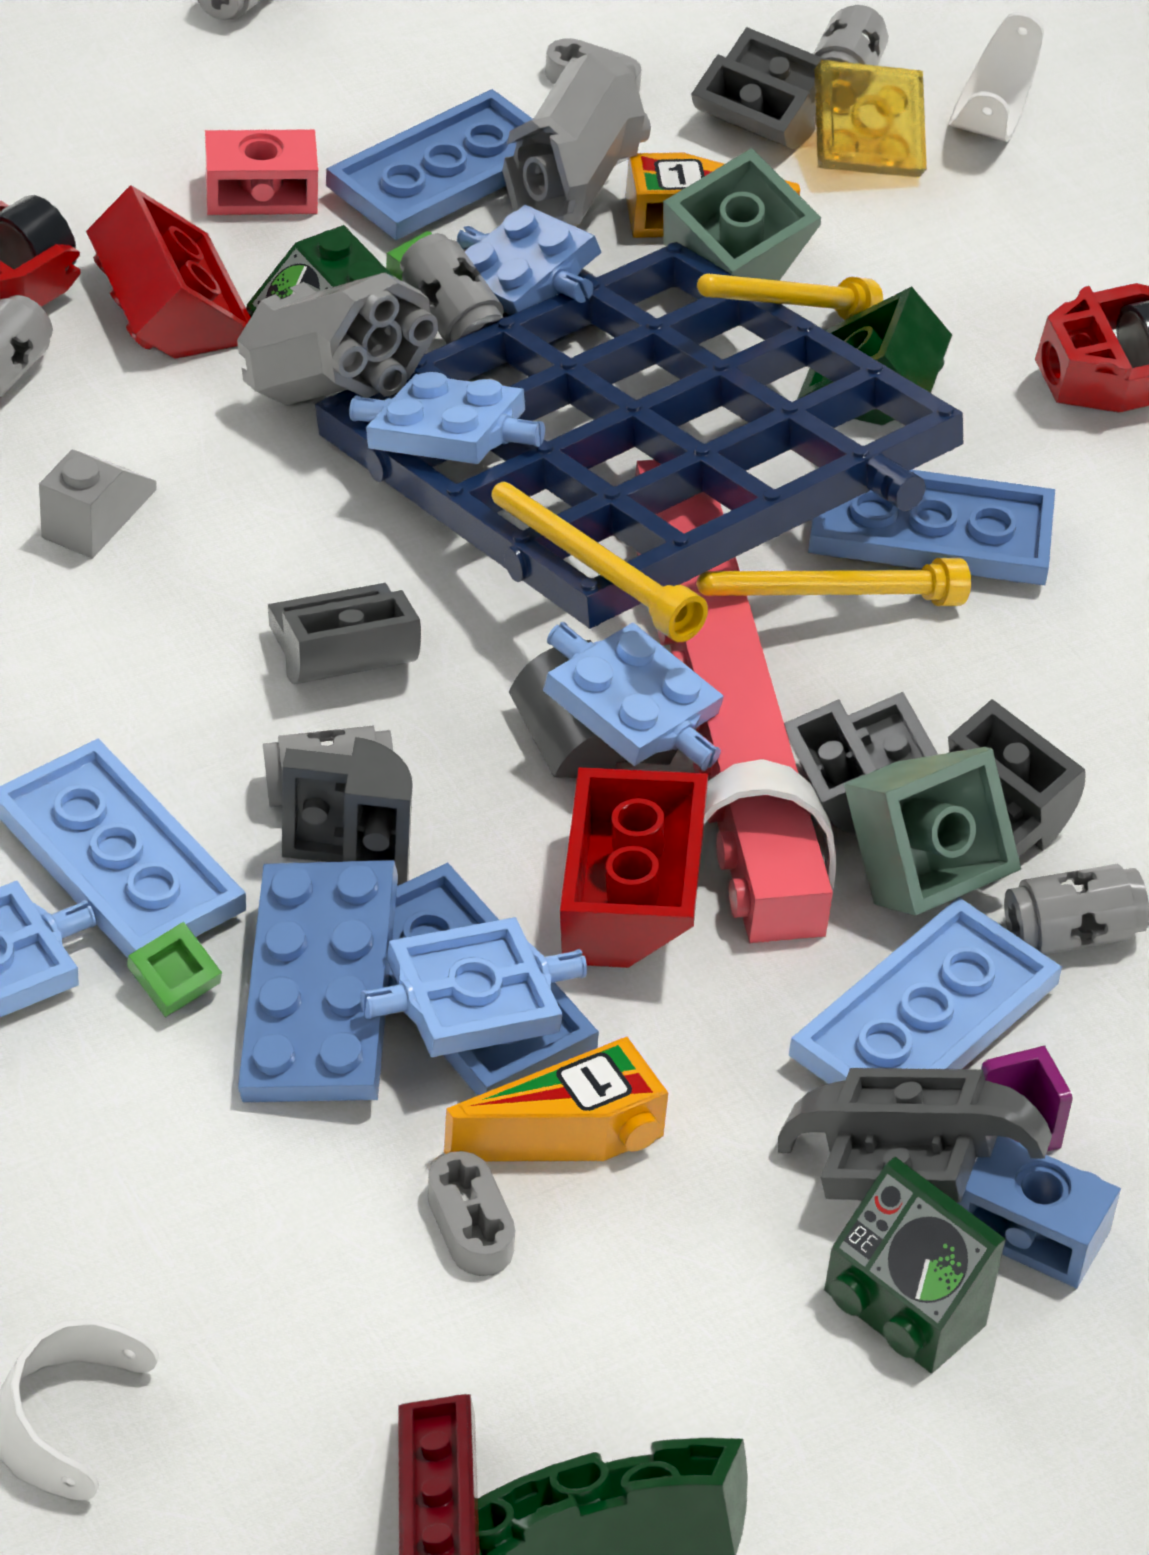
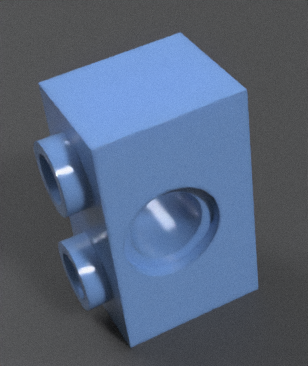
[958,1136,1121,1289]

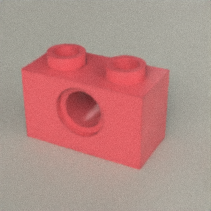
[205,129,318,215]

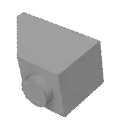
[39,449,157,559]

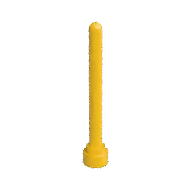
[697,274,884,320]
[492,482,708,642]
[696,558,971,606]

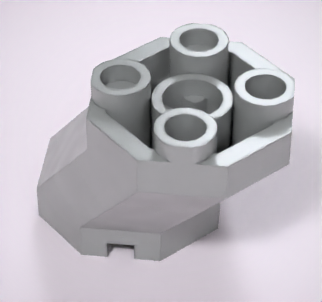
[502,49,651,226]
[237,272,438,405]

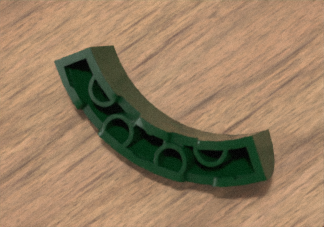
[478,1438,748,1555]

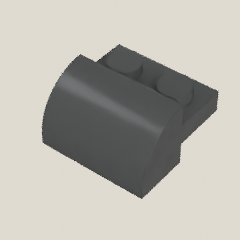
[691,27,840,149]
[268,582,421,684]
[509,640,678,778]
[784,692,938,835]
[948,699,1086,857]
[282,737,413,886]

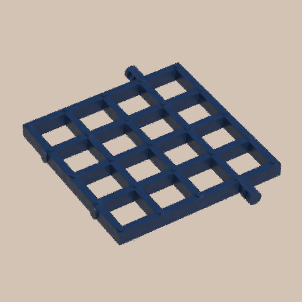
[315,242,964,629]

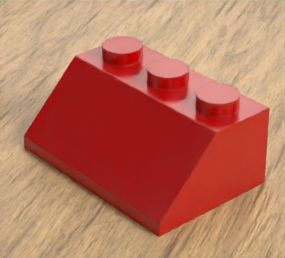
[86,185,251,359]
[560,767,708,968]

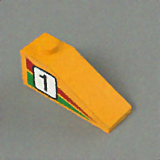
[625,152,801,238]
[444,1036,669,1162]

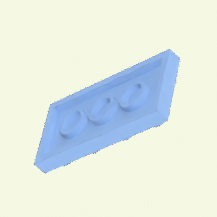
[0,738,246,959]
[788,897,1062,1084]

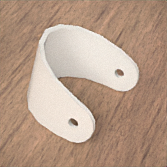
[949,12,1044,142]
[704,759,837,890]
[0,1318,159,1501]

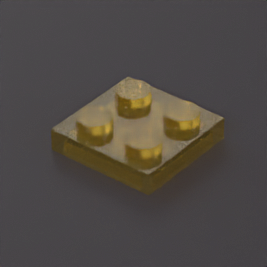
[815,60,927,178]

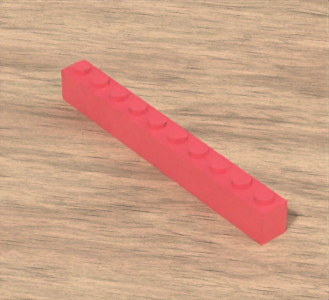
[635,460,833,943]

